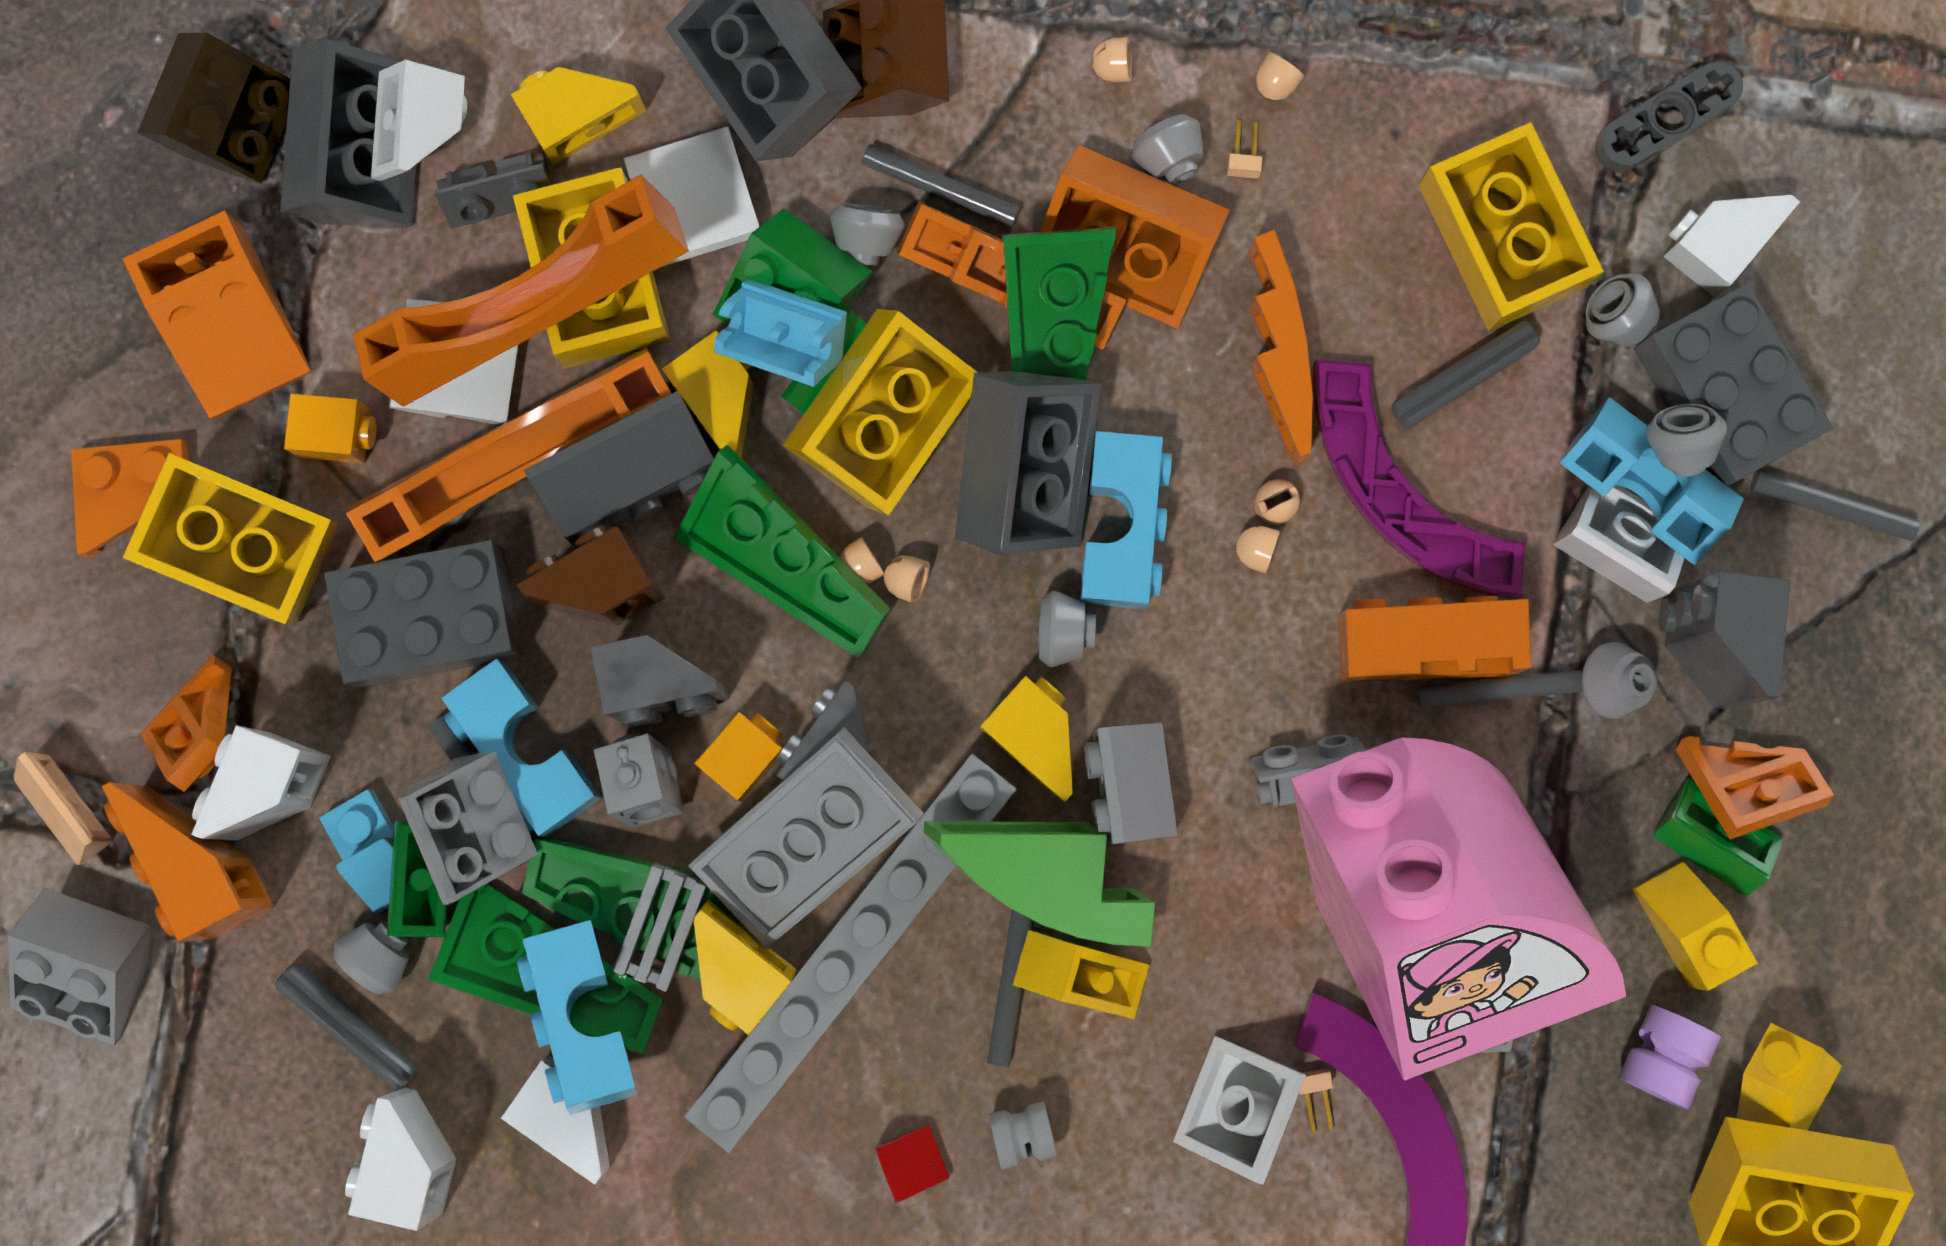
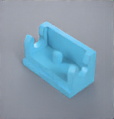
[714,278,847,387]

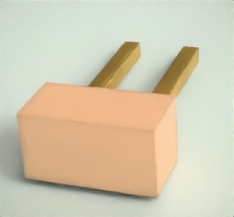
[1227,120,1262,179]
[1299,1068,1334,1133]

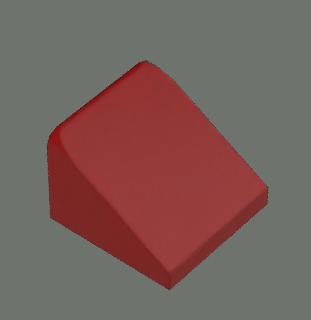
[875,1124,950,1203]

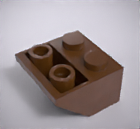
[823,0,950,119]
[517,526,666,626]

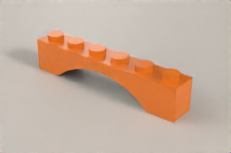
[353,175,689,407]
[346,347,672,562]

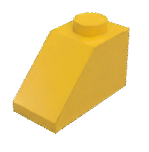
[510,67,646,166]
[662,330,754,459]
[980,676,1073,804]
[1632,862,1758,991]
[694,899,797,1035]
[1013,930,1150,1020]
[1737,1023,1842,1131]

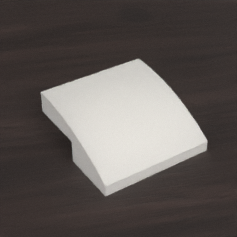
[623,126,759,267]
[389,299,518,425]

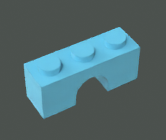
[1560,397,1744,565]
[1080,431,1172,610]
[441,658,603,837]
[516,920,637,1115]

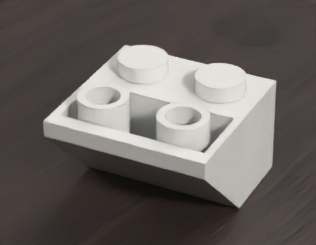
[191,726,331,840]
[345,1087,457,1231]

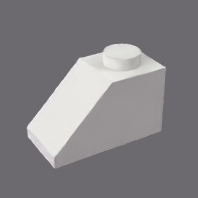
[371,59,467,181]
[1663,195,1800,298]
[501,1057,610,1185]

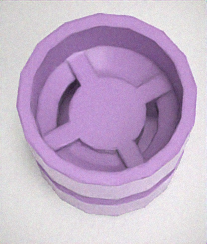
[1618,1005,1721,1111]

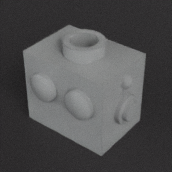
[594,733,684,828]

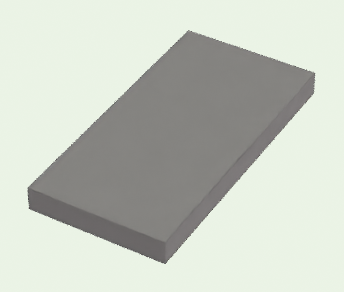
[688,727,924,949]

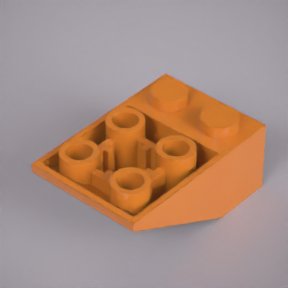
[122,210,312,420]
[102,782,275,942]

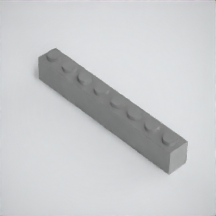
[684,754,1017,1153]

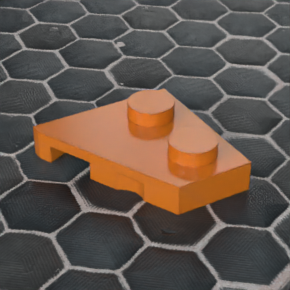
[71,439,189,558]
[140,654,232,792]
[1676,736,1835,839]

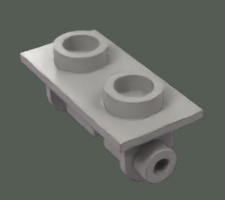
[1249,735,1366,808]

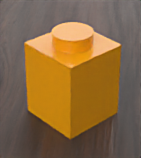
[284,394,377,464]
[694,712,783,802]

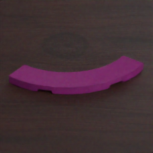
[1313,360,1525,600]
[1293,992,1467,1246]

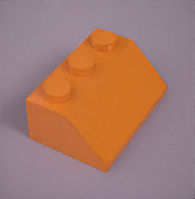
[1040,145,1230,329]

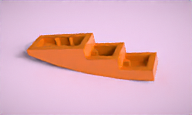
[896,202,1127,350]
[1248,229,1313,467]

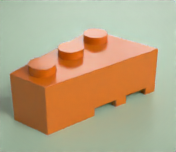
[1338,596,1532,682]

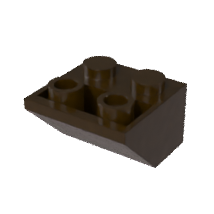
[137,33,290,184]

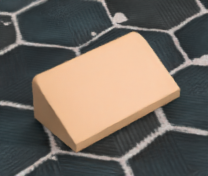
[14,752,112,865]

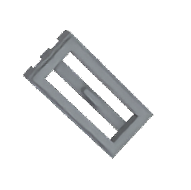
[613,863,707,992]

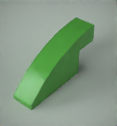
[923,821,1155,947]

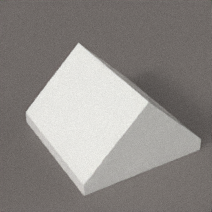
[1552,485,1684,603]
[1173,1036,1306,1185]

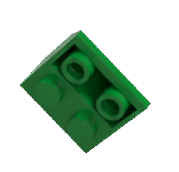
[713,208,873,325]

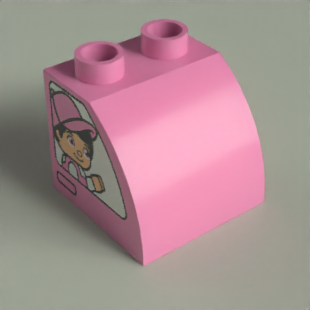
[1291,737,1626,1081]

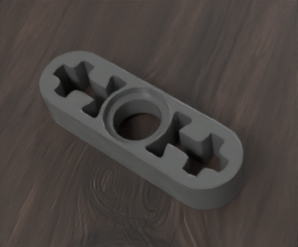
[1595,61,1743,173]

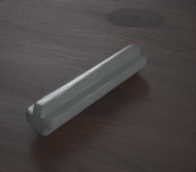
[1391,321,1540,429]
[275,964,419,1090]

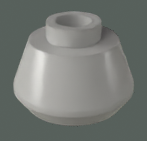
[1132,114,1204,185]
[830,203,905,265]
[1586,273,1660,346]
[1646,404,1727,476]
[1038,591,1096,667]
[1581,642,1657,719]
[333,921,409,995]

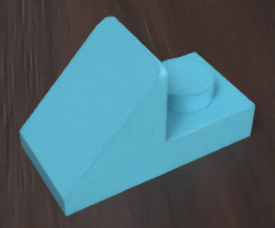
[319,789,394,915]

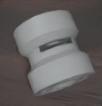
[989,1101,1057,1170]

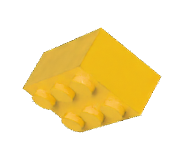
[1418,122,1604,332]
[513,167,671,369]
[782,309,978,516]
[123,453,339,626]
[1688,1117,1915,1246]

